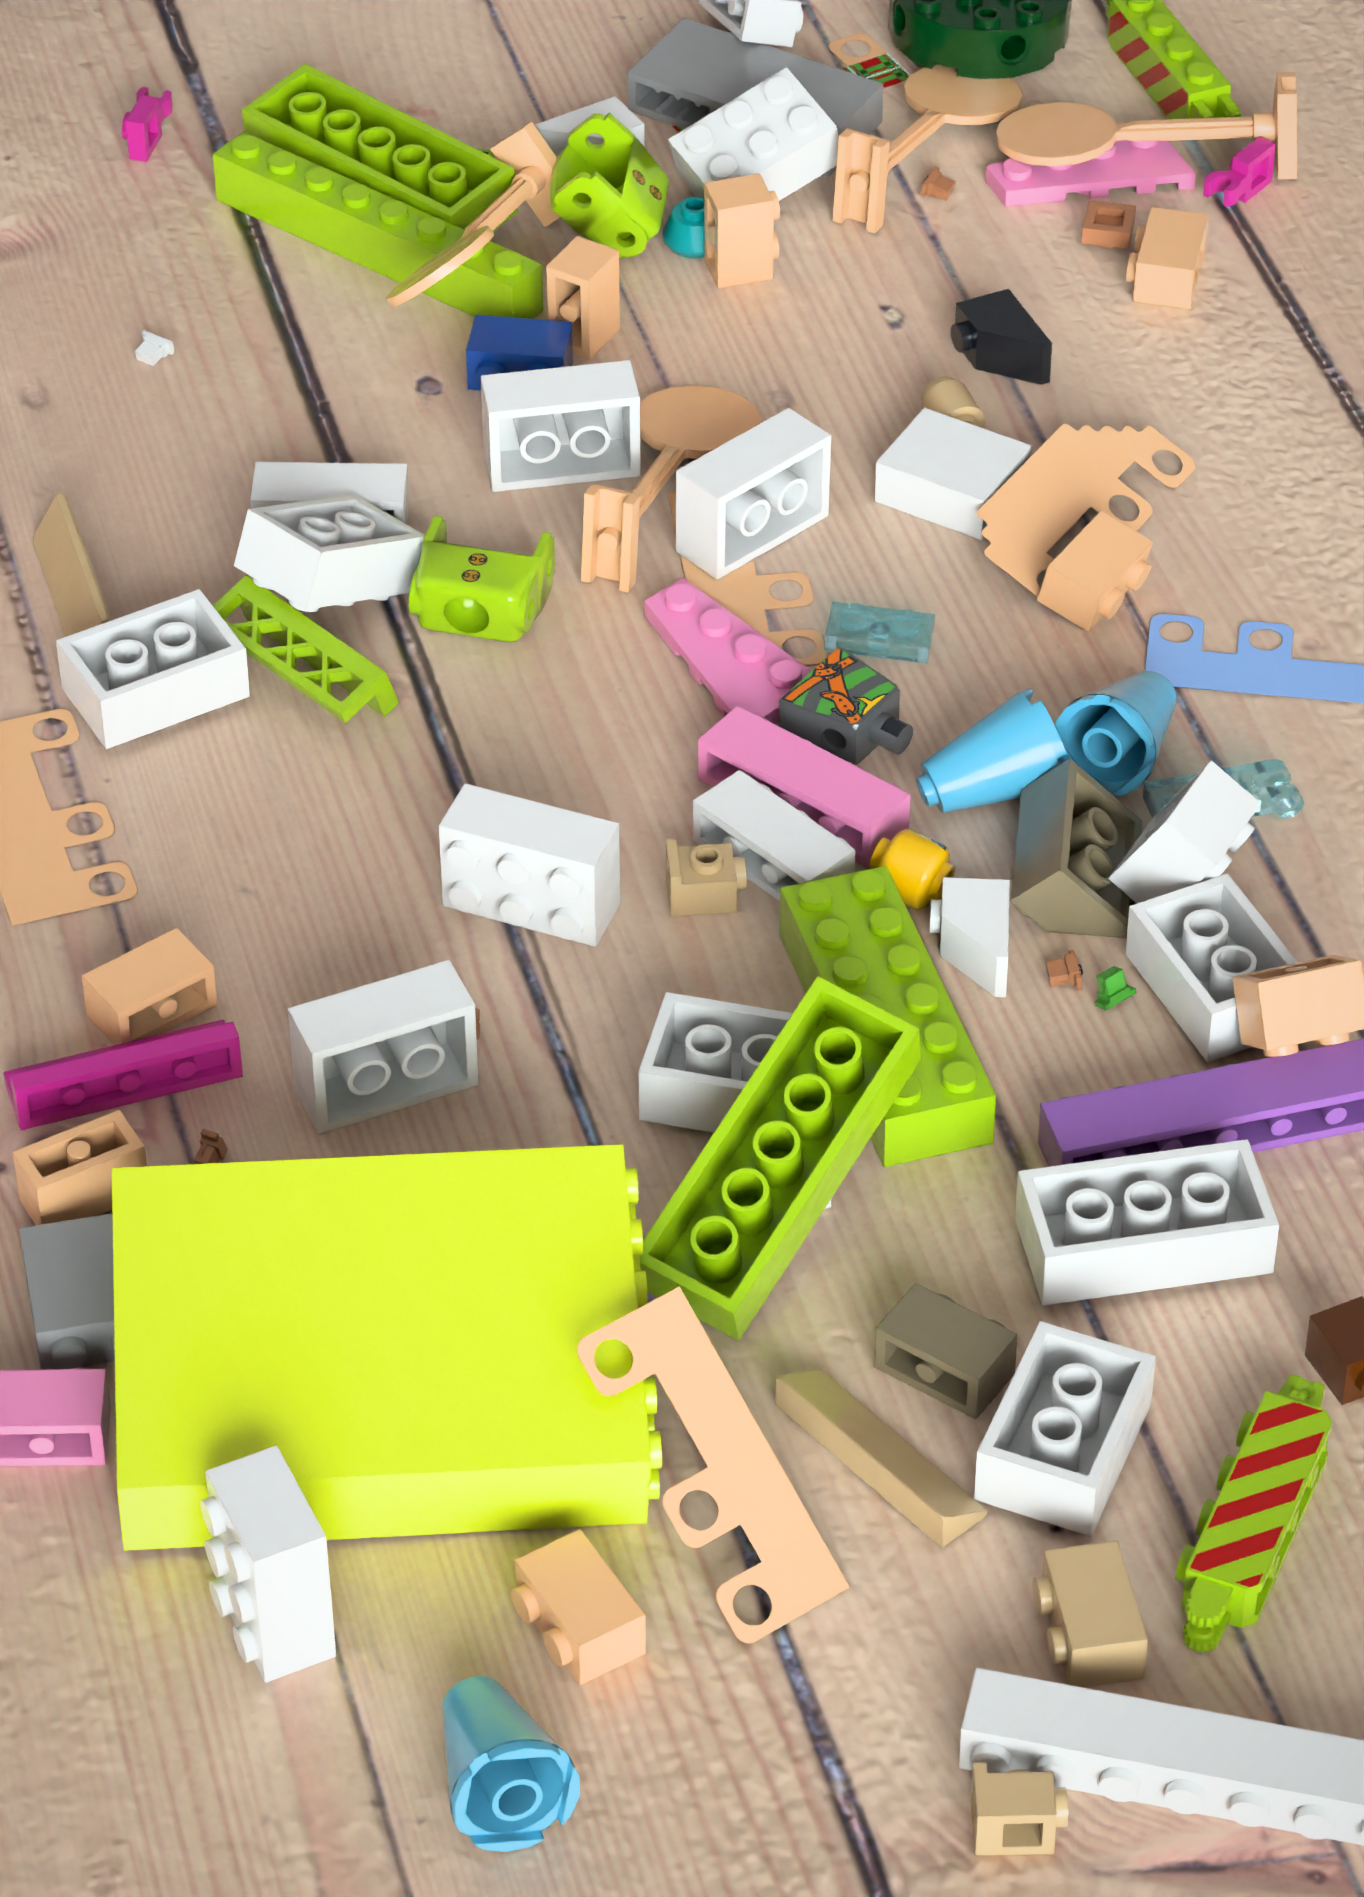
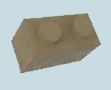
[874,1283,1018,1419]

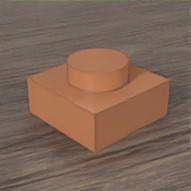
[1082,200,1136,249]

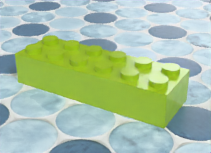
[241,63,518,232]
[780,866,996,1168]
[640,976,922,1341]

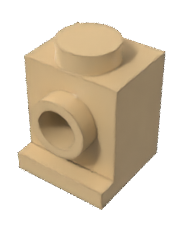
[666,838,747,917]
[971,1762,1068,1856]

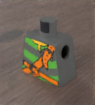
[779,647,913,765]

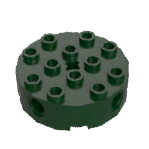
[888,0,1072,79]

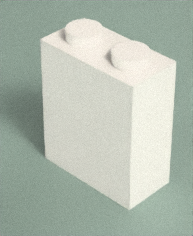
[875,408,1031,540]

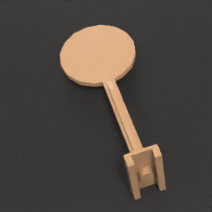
[833,64,1023,233]
[996,72,1297,179]
[386,121,561,308]
[581,385,762,593]

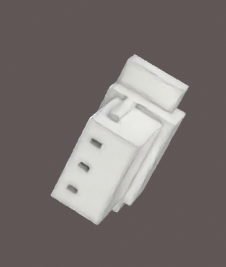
[135,330,175,366]

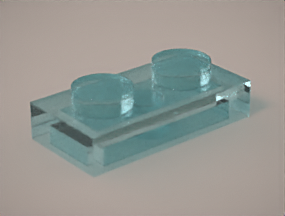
[824,601,935,664]

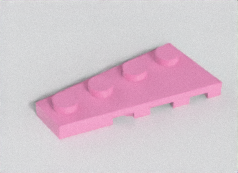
[985,140,1196,207]
[644,577,811,725]

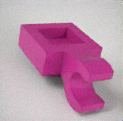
[122,87,173,162]
[1203,136,1276,207]

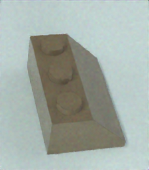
[1010,758,1142,938]

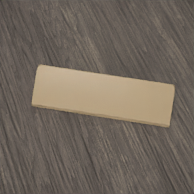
[33,493,111,637]
[775,1369,988,1548]

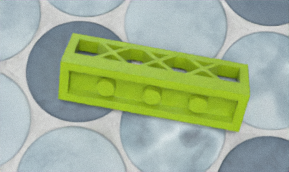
[213,575,399,724]

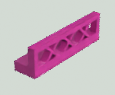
[3,1019,243,1130]

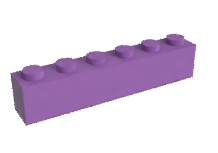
[1038,1038,1364,1167]

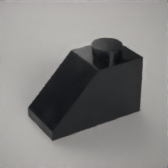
[951,289,1052,385]

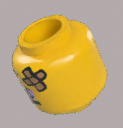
[870,829,956,910]

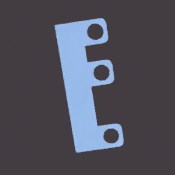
[1145,614,1364,703]

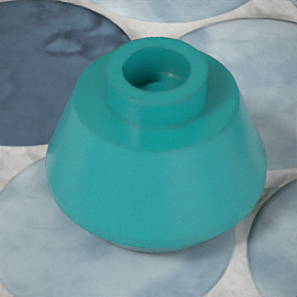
[663,196,704,258]

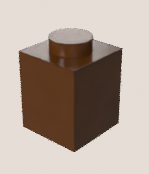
[1305,1296,1364,1405]

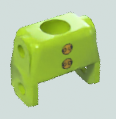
[550,112,669,258]
[409,515,555,643]

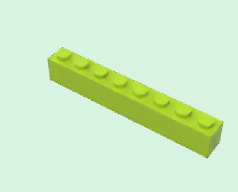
[213,132,543,319]

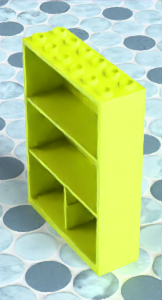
[112,1144,662,1551]

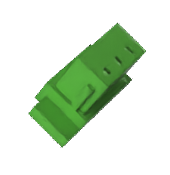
[1094,966,1137,1011]

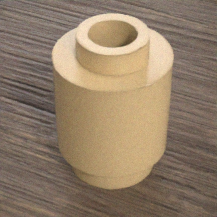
[922,376,985,428]

